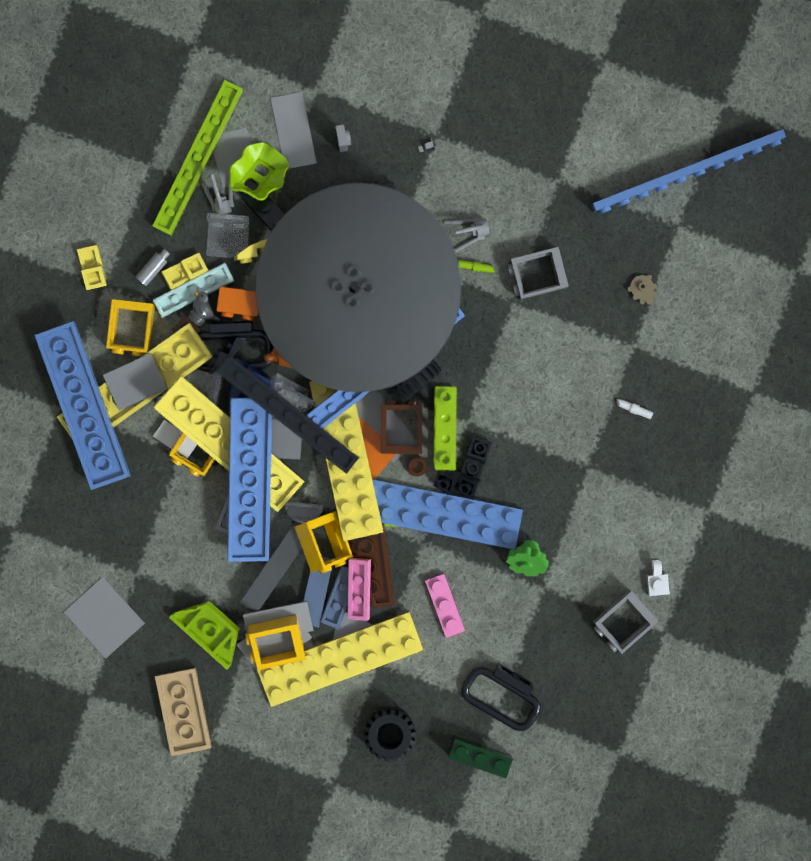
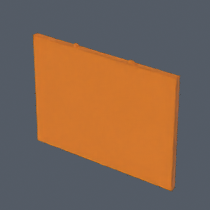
[359,417,396,480]

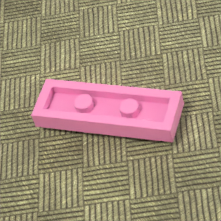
[348,558,371,621]
[425,573,465,638]

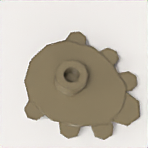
[628,275,658,304]

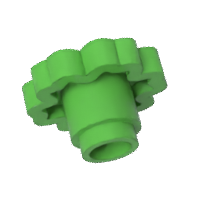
[506,540,549,576]

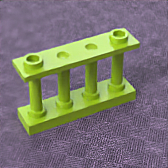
[434,387,457,470]

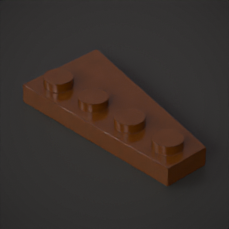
[349,524,395,608]

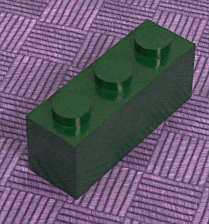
[448,735,513,779]

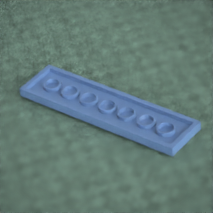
[35,321,131,490]
[227,398,272,562]
[372,480,523,550]

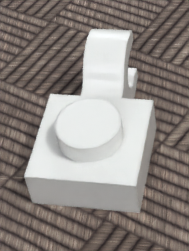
[647,560,669,596]

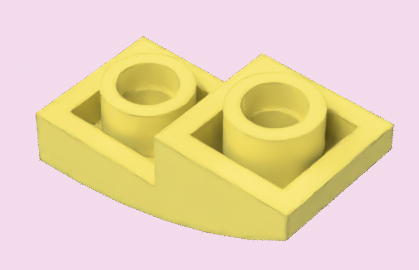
[234,239,268,264]

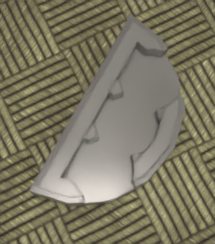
[284,501,324,523]

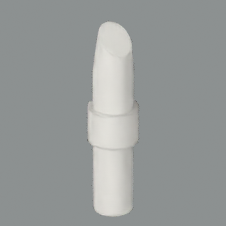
[616,399,653,419]

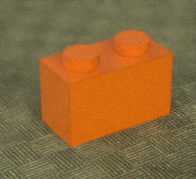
[217,287,259,321]

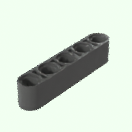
[240,522,302,612]

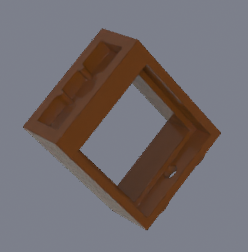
[381,401,422,454]

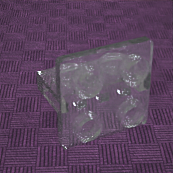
[270,373,316,413]

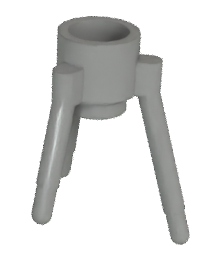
[201,165,234,216]
[443,217,489,253]

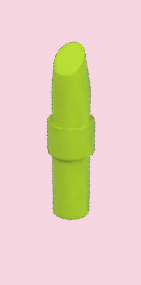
[458,260,496,273]

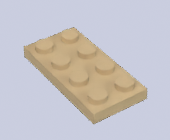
[155,667,212,756]

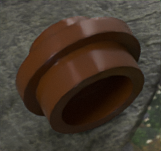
[407,456,427,477]

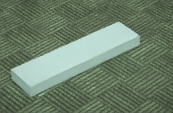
[153,263,235,318]

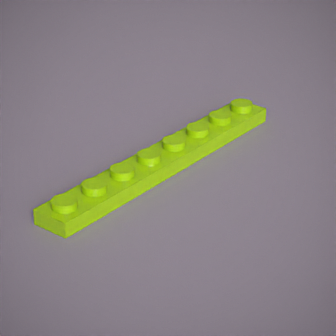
[153,80,243,236]

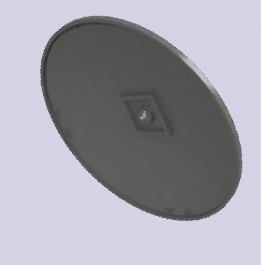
[256,183,461,392]

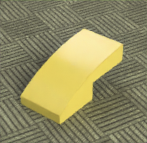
[77,244,107,290]
[161,253,208,291]

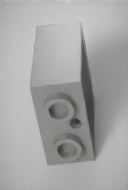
[507,247,569,300]
[593,590,659,654]

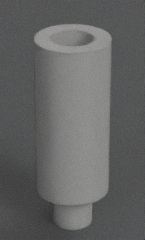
[135,249,170,286]

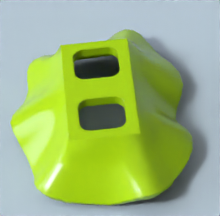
[229,143,289,201]

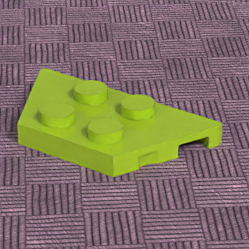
[169,601,239,670]

